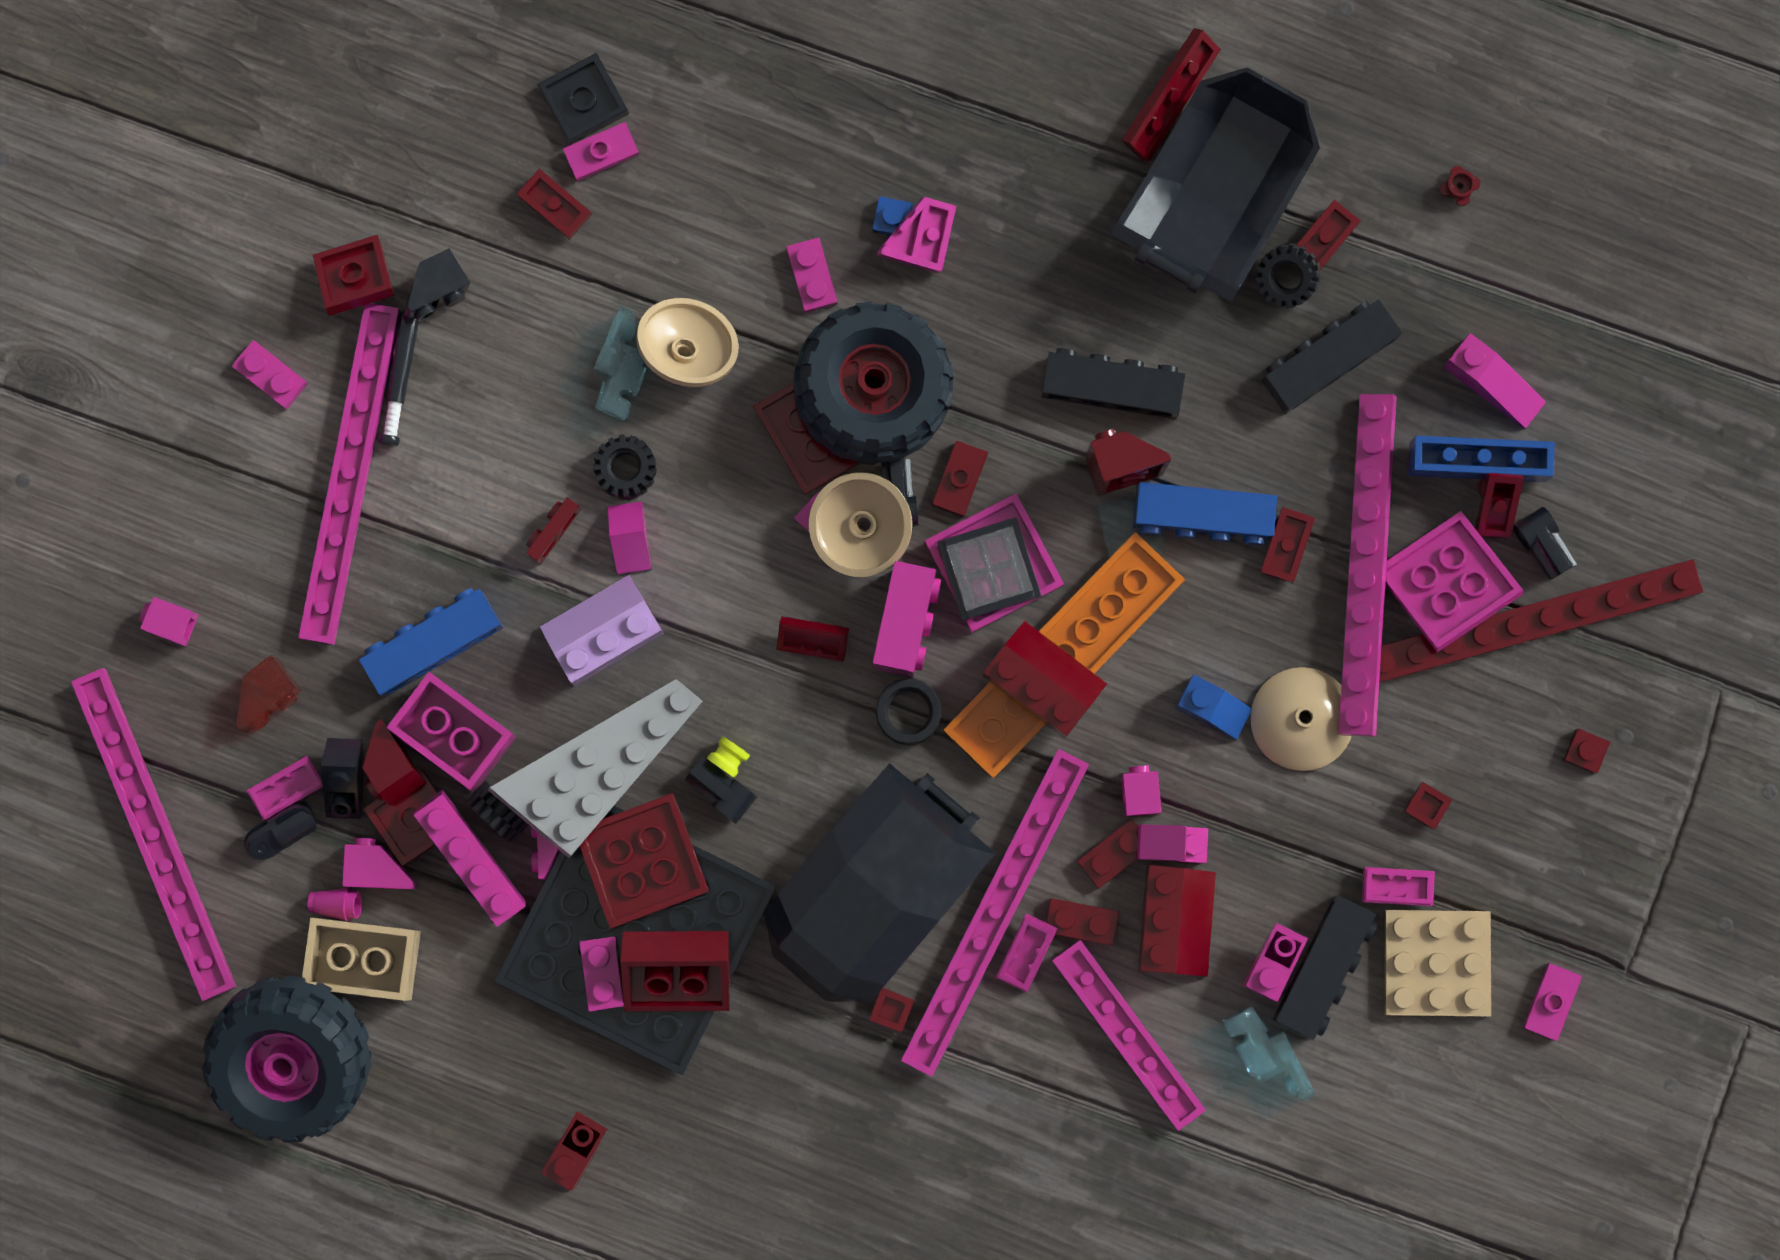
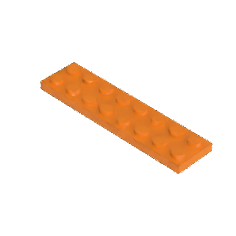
[943,532,1185,779]

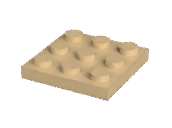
[1384,910,1491,1017]

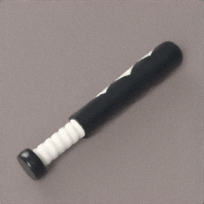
[379,310,419,447]

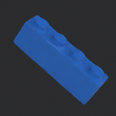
[1408,436,1555,482]
[1133,482,1277,545]
[359,588,504,698]

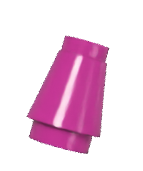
[308,887,362,922]

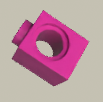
[140,597,199,646]
[1121,765,1162,817]

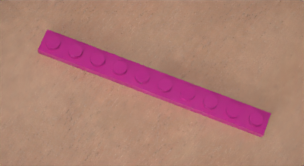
[298,303,401,645]
[1339,394,1397,737]
[71,668,237,1001]
[901,749,1089,1077]

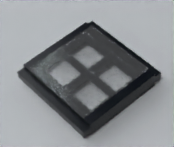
[937,517,1042,621]

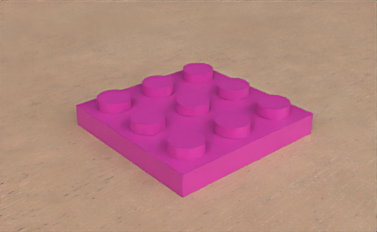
[924,493,1064,633]
[1385,511,1523,652]

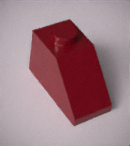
[363,719,425,806]

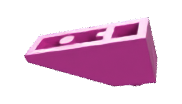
[1443,333,1546,430]

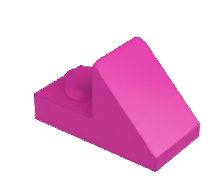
[1137,824,1208,863]

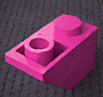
[1241,923,1308,1002]

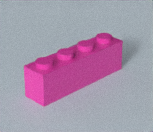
[413,789,526,927]

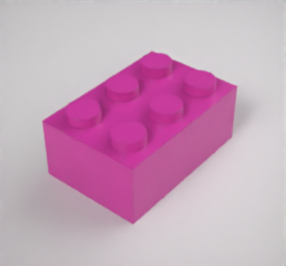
[873,561,941,678]
[386,672,517,791]

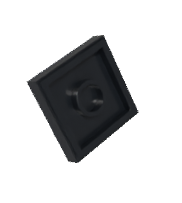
[537,52,629,145]

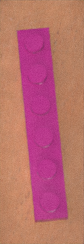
[1052,940,1206,1131]

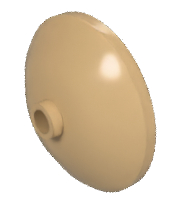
[636,298,739,387]
[809,473,912,577]
[1250,667,1352,771]

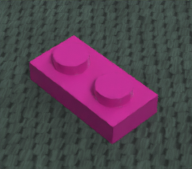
[786,237,838,314]
[232,340,308,410]
[580,937,624,1011]

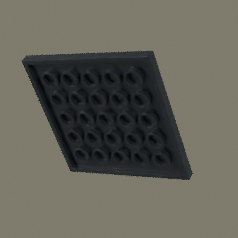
[495,806,777,1075]

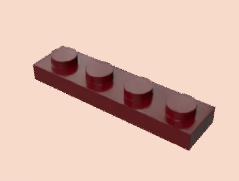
[1121,28,1221,162]

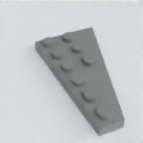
[488,679,703,858]

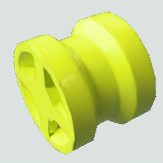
[706,736,750,778]

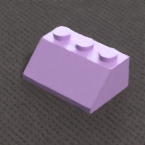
[540,575,664,686]

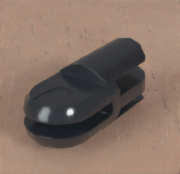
[244,801,317,861]

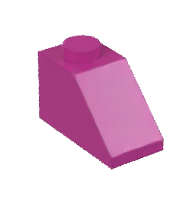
[342,838,418,890]

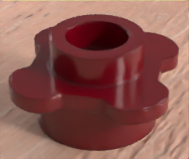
[1439,166,1480,206]

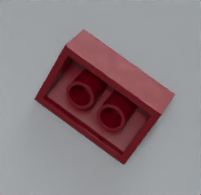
[1085,429,1171,497]
[982,621,1107,739]
[1138,865,1216,977]
[620,931,730,1012]

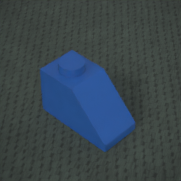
[1175,675,1252,740]

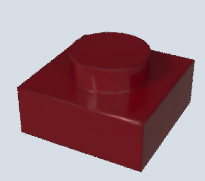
[1563,728,1610,774]
[1403,782,1452,830]
[869,988,914,1033]

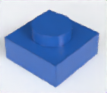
[873,196,913,235]

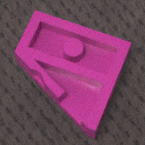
[877,197,956,273]

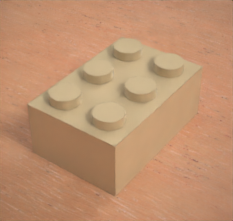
[302,918,421,1001]

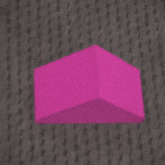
[608,501,652,575]

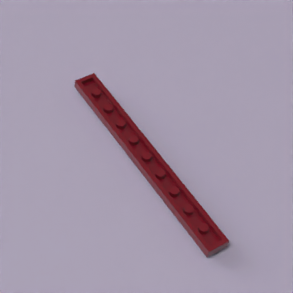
[1379,559,1704,683]

